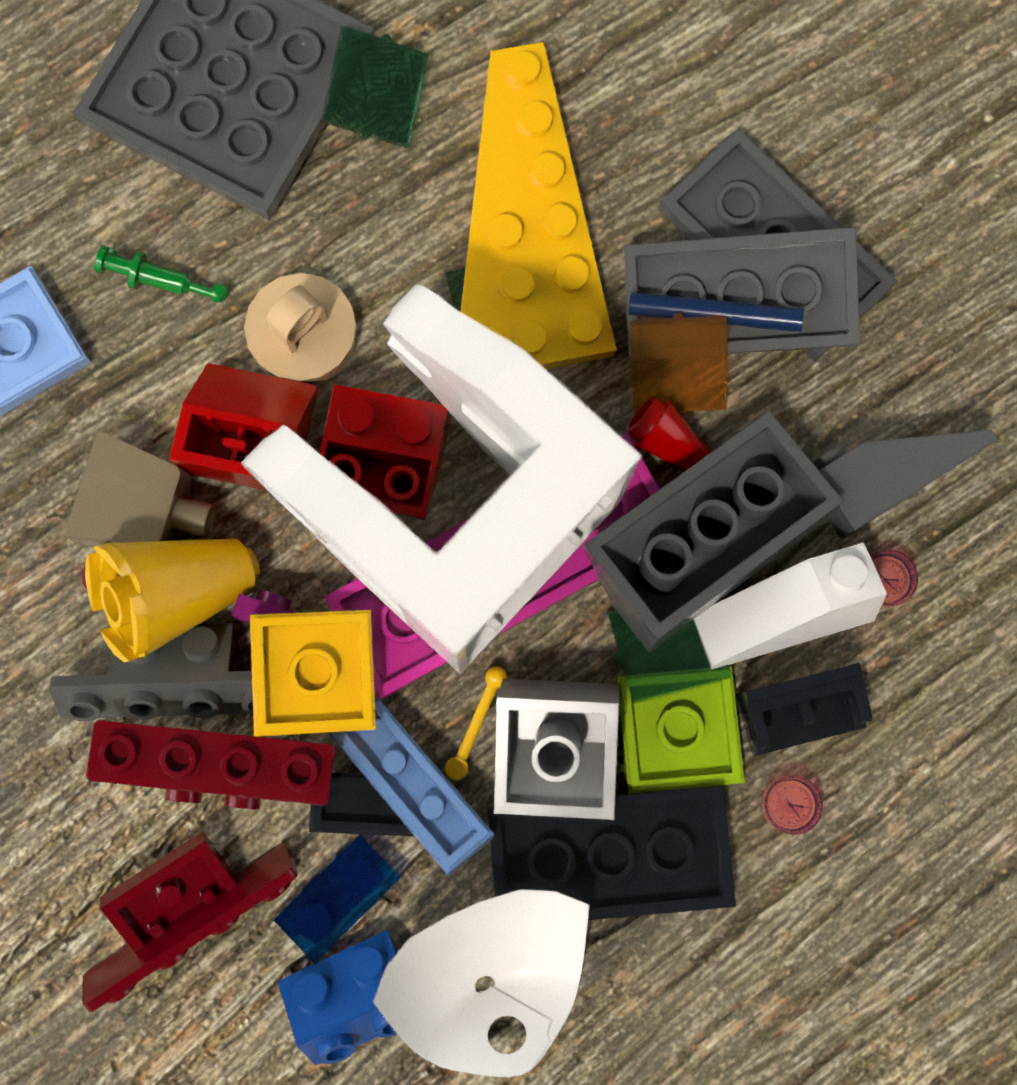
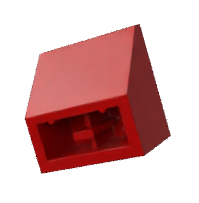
[169,363,319,491]
[319,384,450,521]

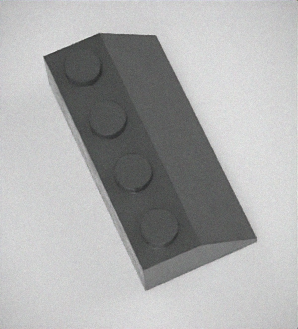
[583,411,844,652]

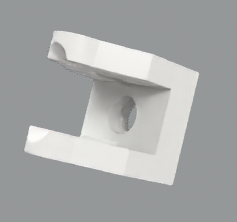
[241,285,641,675]

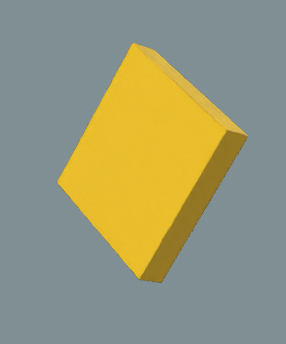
[250,610,376,736]

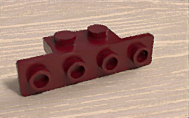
[86,720,335,810]
[82,831,298,1012]

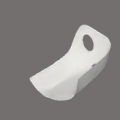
[373,889,589,1077]

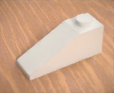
[692,543,887,670]

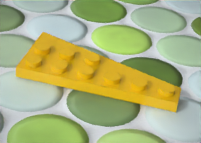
[460,42,617,370]

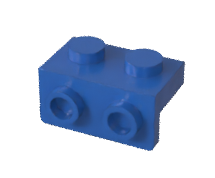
[277,930,398,1065]

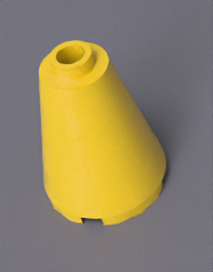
[85,538,260,662]

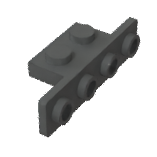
[49,624,253,722]

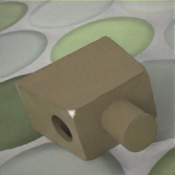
[64,431,216,548]

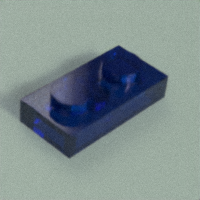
[273,834,402,964]

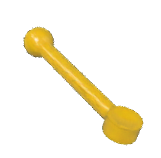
[445,666,508,780]

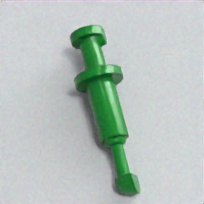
[94,245,230,302]

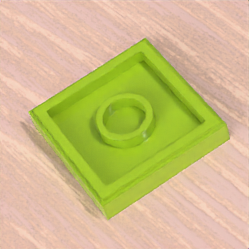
[615,666,745,794]

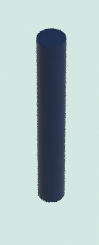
[628,292,804,332]

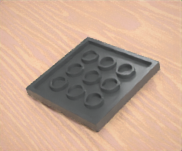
[73,0,375,220]

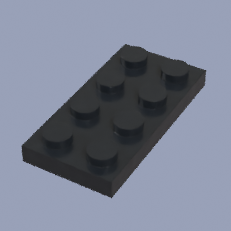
[487,786,736,921]

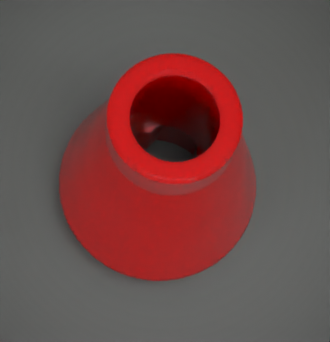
[625,396,712,472]

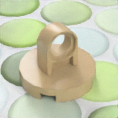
[244,273,357,385]

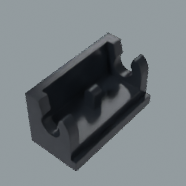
[736,663,872,756]

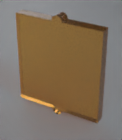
[630,313,727,416]

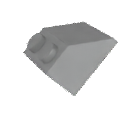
[494,679,619,820]

